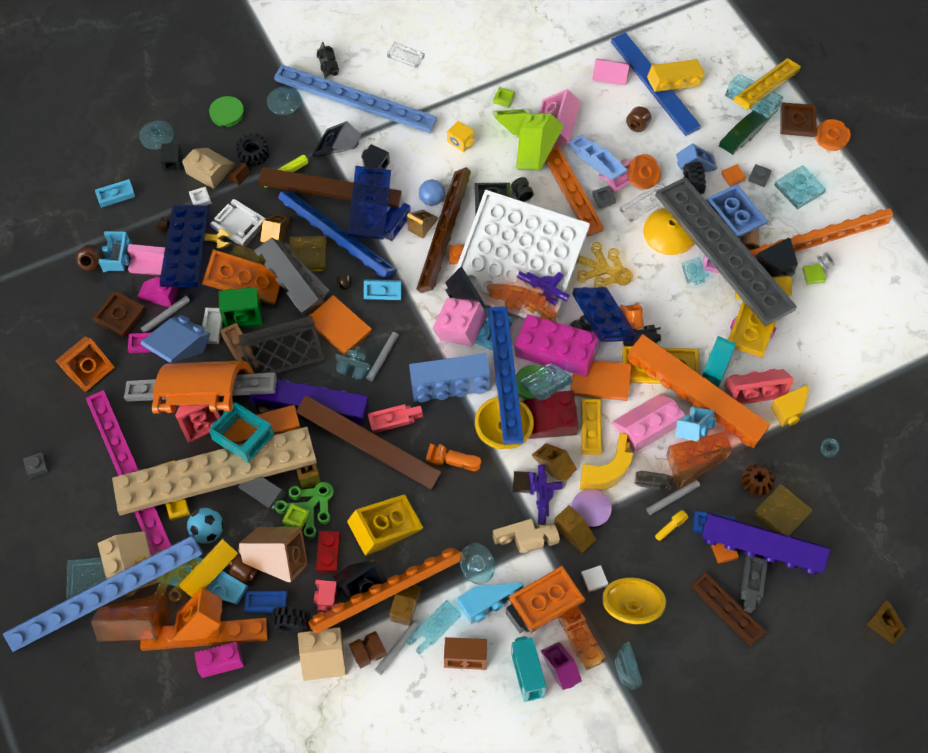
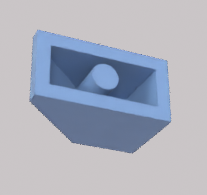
[676,143,717,172]

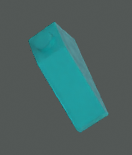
[702,336,736,388]

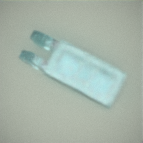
[407,600,462,655]

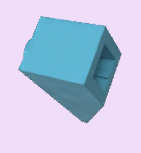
[458,582,524,624]

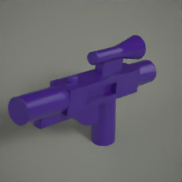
[517,271,570,306]
[528,464,563,525]

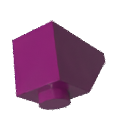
[541,642,582,690]

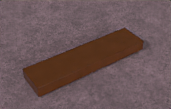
[691,572,767,647]

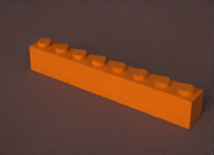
[627,334,770,448]

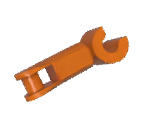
[426,444,481,472]

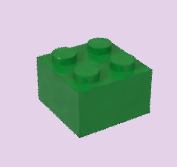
[219,287,263,328]

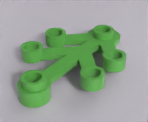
[275,482,334,539]

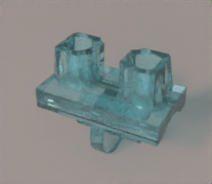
[335,346,372,380]

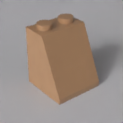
[239,527,308,582]

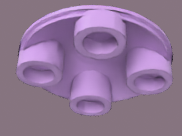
[571,489,612,527]

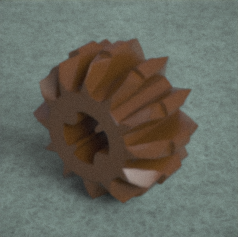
[741,463,776,498]

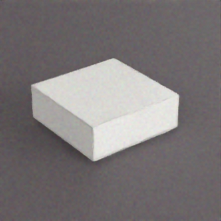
[189,186,212,209]
[581,565,608,593]

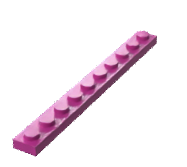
[86,390,172,555]

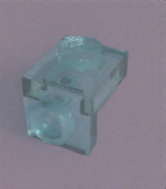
[681,257,710,285]

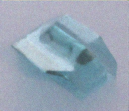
[615,642,643,690]

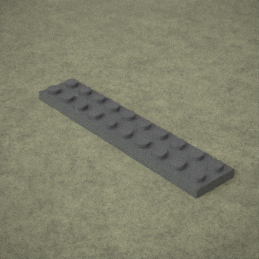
[655,177,797,327]

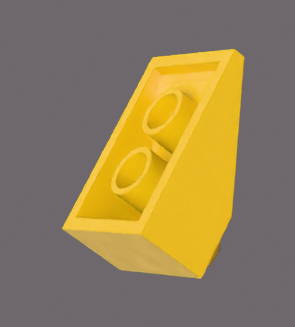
[347,494,423,556]

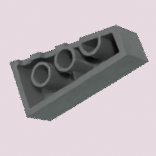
[254,237,324,315]

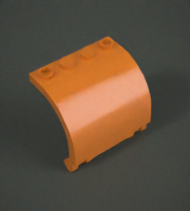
[152,361,255,414]

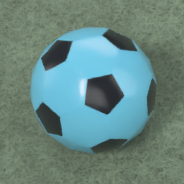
[187,508,224,544]

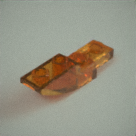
[486,284,559,322]
[558,606,606,670]

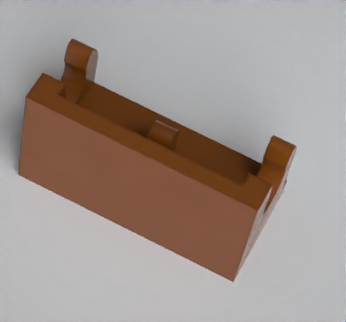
[444,637,487,670]

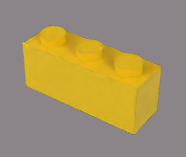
[647,59,705,92]

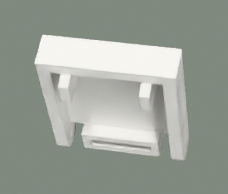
[210,199,266,248]

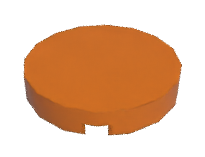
[815,119,851,151]
[627,154,661,190]

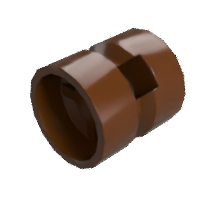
[349,631,387,669]

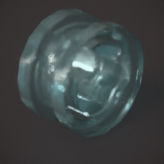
[820,438,839,458]

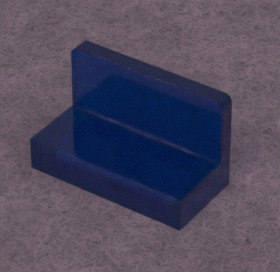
[374,203,411,241]

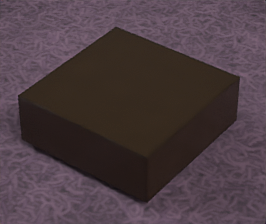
[513,471,530,493]

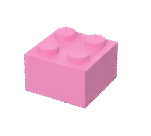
[433,298,487,346]

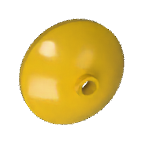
[643,208,695,255]
[475,397,534,450]
[603,578,666,624]

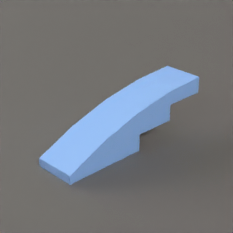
[568,134,627,180]

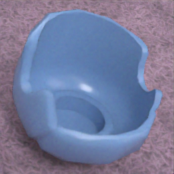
[419,179,445,206]

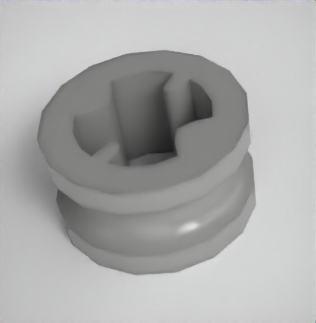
[817,252,835,271]

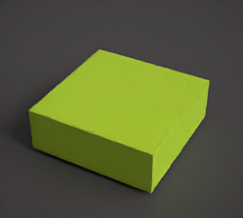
[493,87,515,108]
[802,264,826,285]
[282,504,310,528]

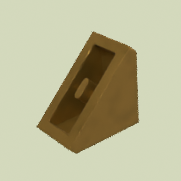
[407,209,438,238]
[296,464,321,489]
[866,601,906,645]

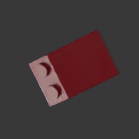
[521,390,578,439]

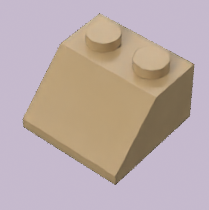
[182,148,235,189]
[98,531,152,579]
[298,628,346,681]

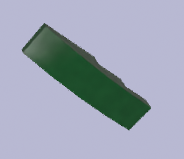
[719,109,770,155]

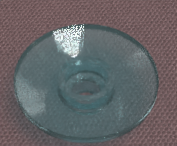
[267,87,301,115]
[139,120,174,150]
[460,543,495,584]

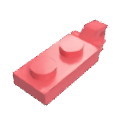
[368,404,423,434]

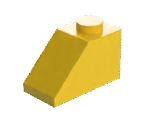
[770,385,809,427]

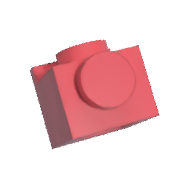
[314,580,338,613]

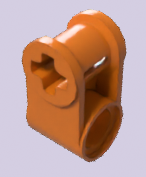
[619,302,644,329]

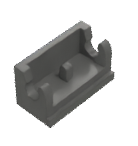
[238,476,287,510]

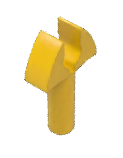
[199,228,232,249]
[655,510,688,541]

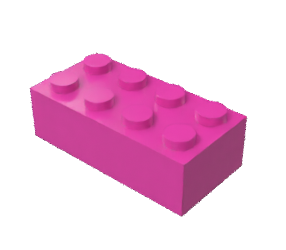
[514,314,600,377]

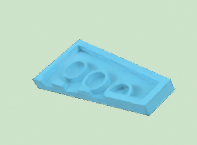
[157,556,248,605]

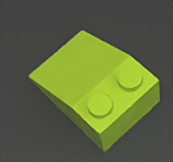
[516,113,564,171]

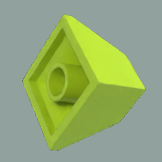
[493,109,530,138]

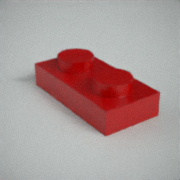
[316,531,340,573]

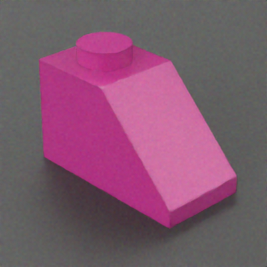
[137,277,179,307]

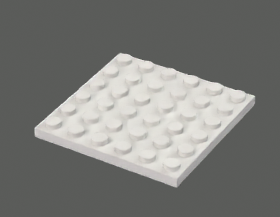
[455,190,590,322]

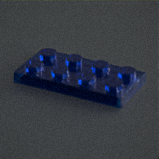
[348,166,391,240]
[572,287,636,342]

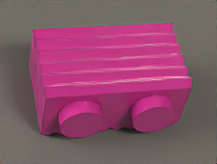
[195,641,244,678]

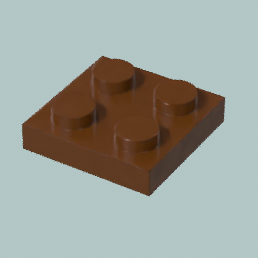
[780,102,817,137]
[92,290,146,338]

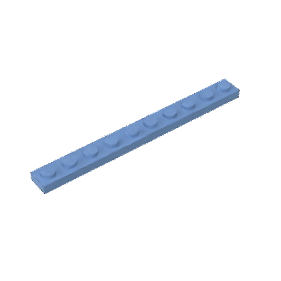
[274,64,437,133]
[3,535,202,652]

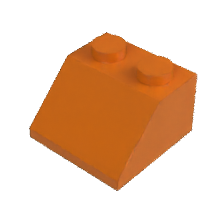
[56,337,115,392]
[173,587,223,641]

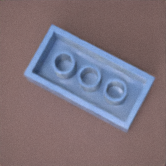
[409,353,490,403]

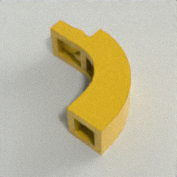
[579,433,633,491]

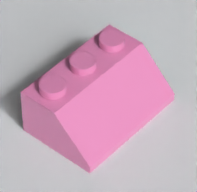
[539,89,581,146]
[612,394,685,453]

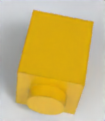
[447,121,475,153]

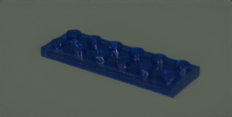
[159,205,209,287]

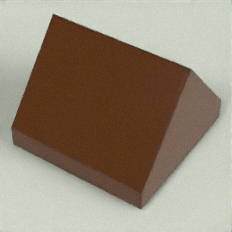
[227,163,250,186]

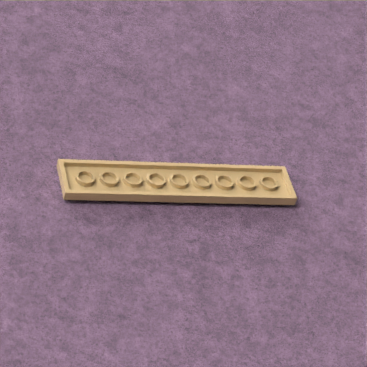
[112,427,317,515]

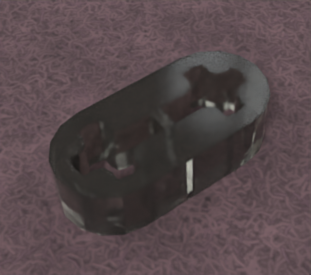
[634,471,673,490]

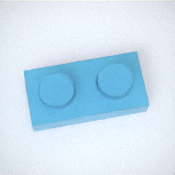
[95,179,135,208]
[364,279,401,300]

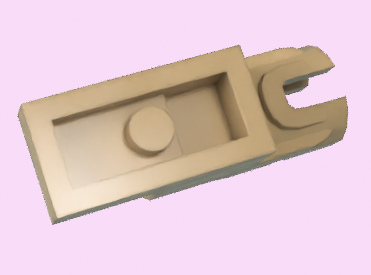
[493,519,560,553]

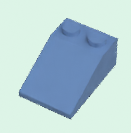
[706,184,768,238]
[141,315,211,363]

